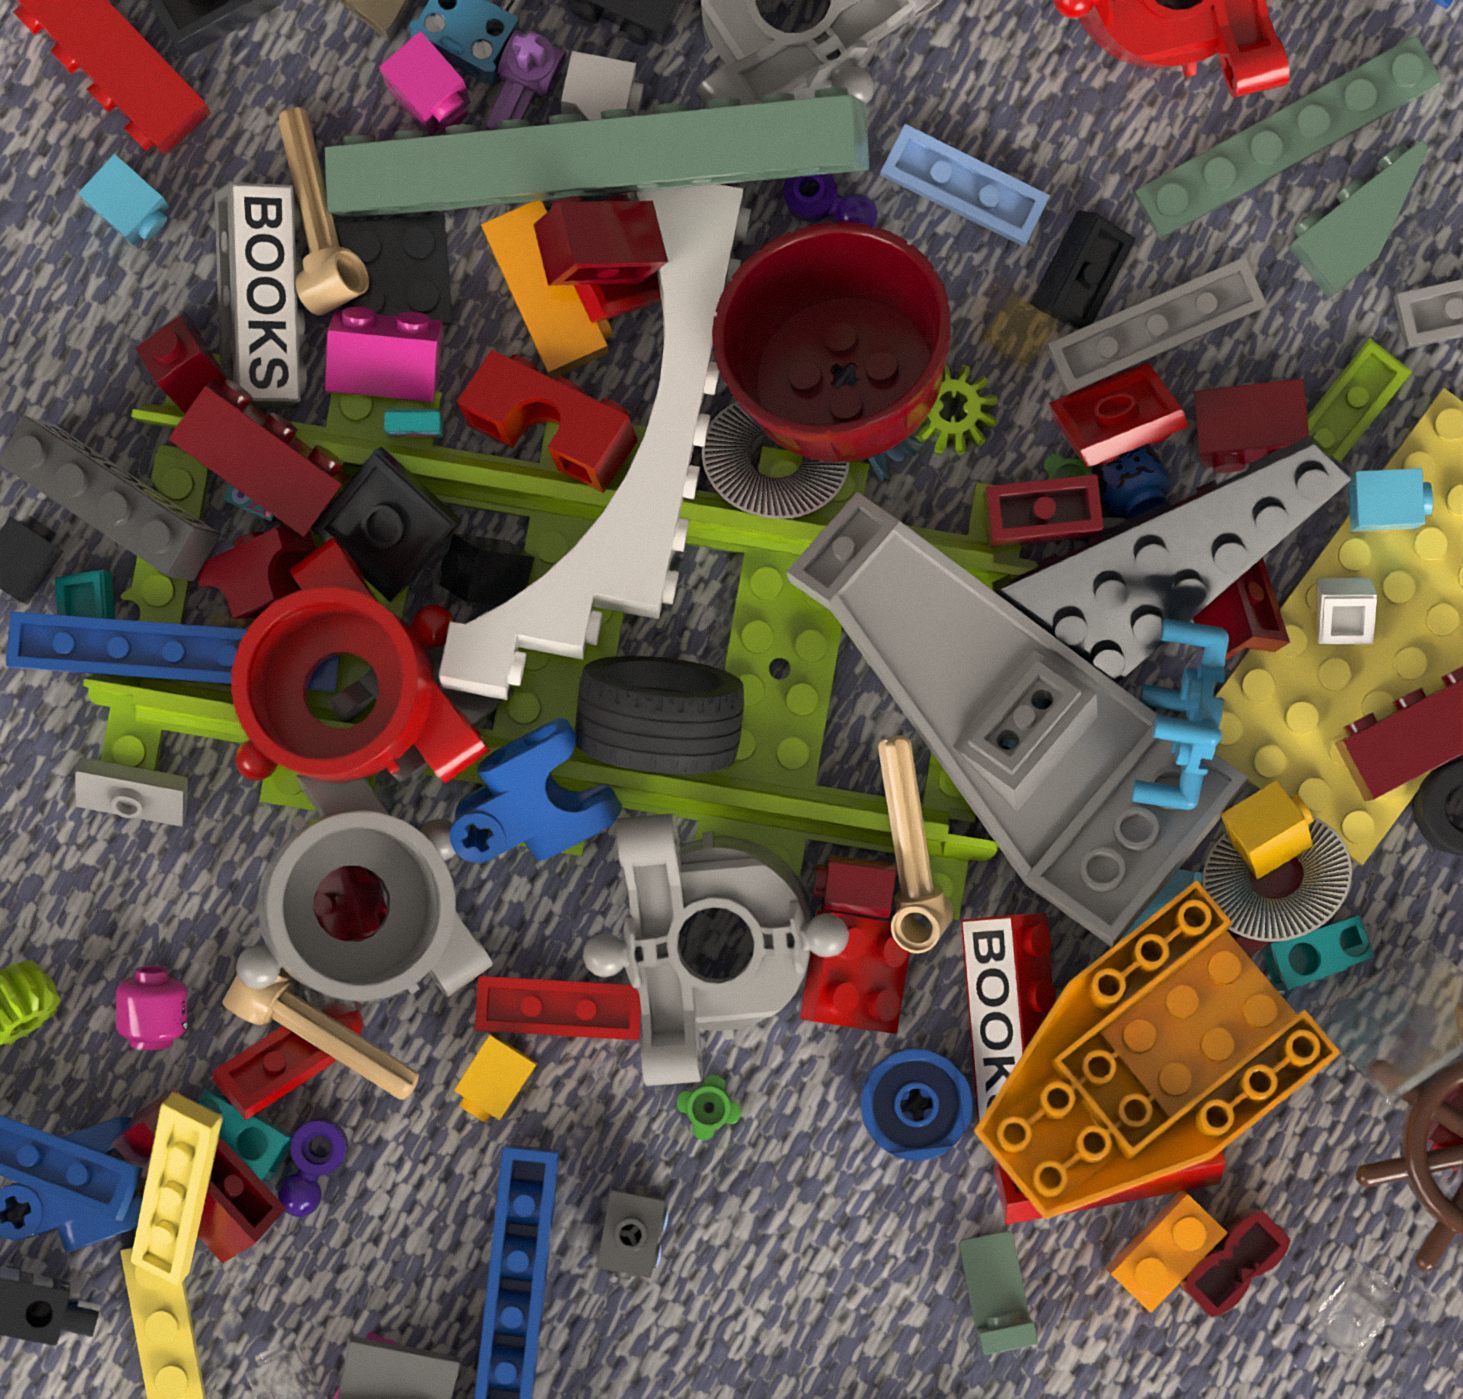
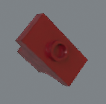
[197,527,316,619]

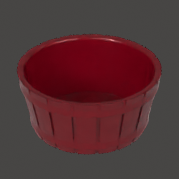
[712,222,951,463]

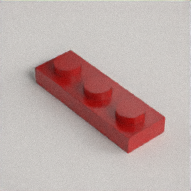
[475,976,641,1040]

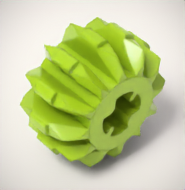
[916,364,998,456]
[0,960,61,1046]

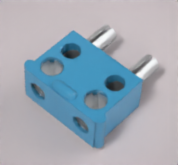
[409,0,526,84]

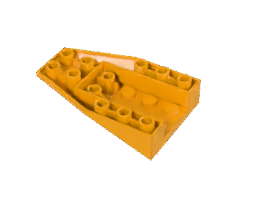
[973,880,1341,1220]

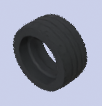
[575,656,744,774]

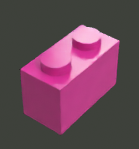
[379,31,471,137]
[325,306,443,402]

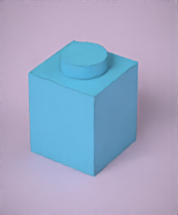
[78,154,170,246]
[1348,468,1433,532]

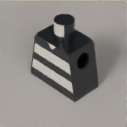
[0,1266,100,1346]

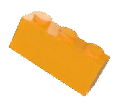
[481,201,614,379]

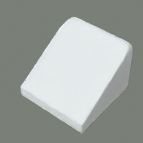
[1317,577,1377,644]

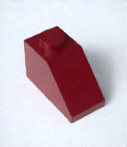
[135,310,228,414]

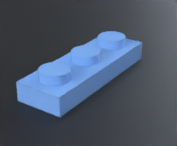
[880,124,1050,247]

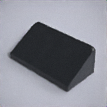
[1030,210,1135,330]

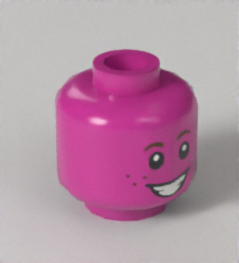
[116,966,187,1050]

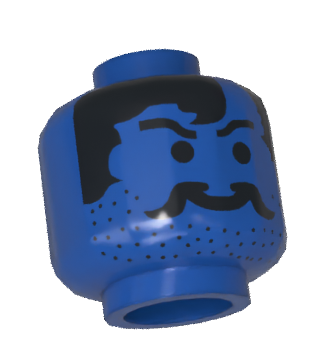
[1091,444,1171,519]

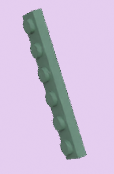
[1133,35,1443,240]

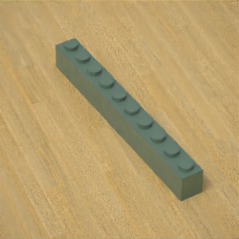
[325,87,869,219]

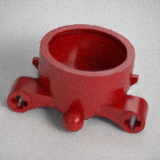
[1053,0,1289,98]
[231,536,490,784]

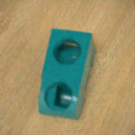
[1261,915,1374,991]
[197,1087,293,1180]

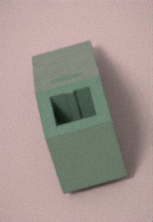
[1288,139,1429,298]

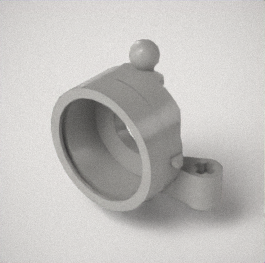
[695,0,943,108]
[236,774,493,1001]
[583,813,849,1086]

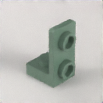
[959,1231,1038,1355]

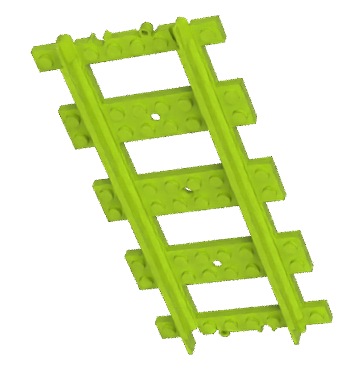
[83,353,1038,920]

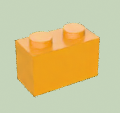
[1105,1191,1228,1313]

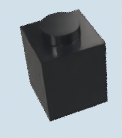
[0,516,64,605]
[439,533,535,606]

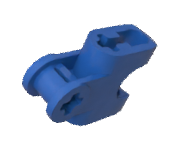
[450,718,623,863]
[0,1117,143,1253]

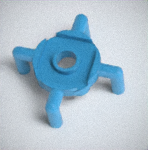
[1131,618,1229,810]

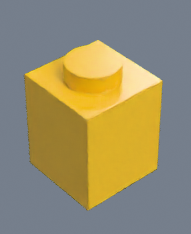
[1221,780,1313,880]
[454,1034,538,1123]

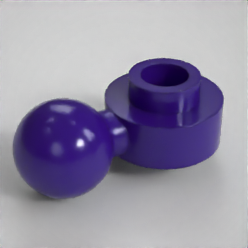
[783,174,878,228]
[278,1118,348,1217]

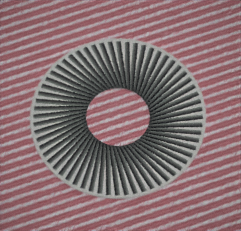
[702,402,849,519]
[1202,817,1352,942]

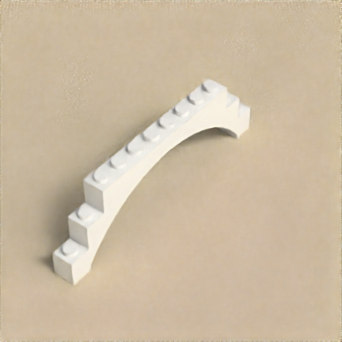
[439,51,751,700]

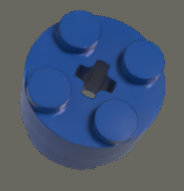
[859,1048,973,1161]

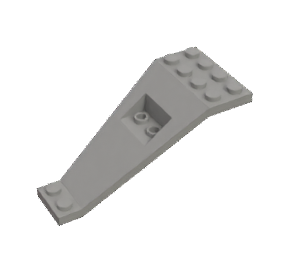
[787,492,1248,947]

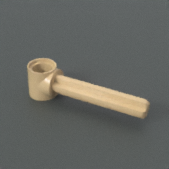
[278,107,369,316]
[878,735,953,953]
[222,968,419,1100]

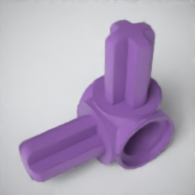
[486,29,566,130]

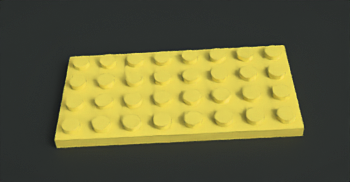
[1214,388,1463,866]

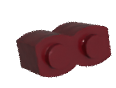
[812,855,896,918]
[1178,1207,1291,1318]

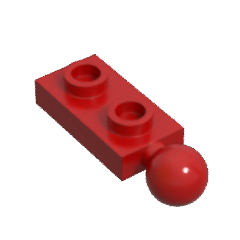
[213,1001,363,1120]

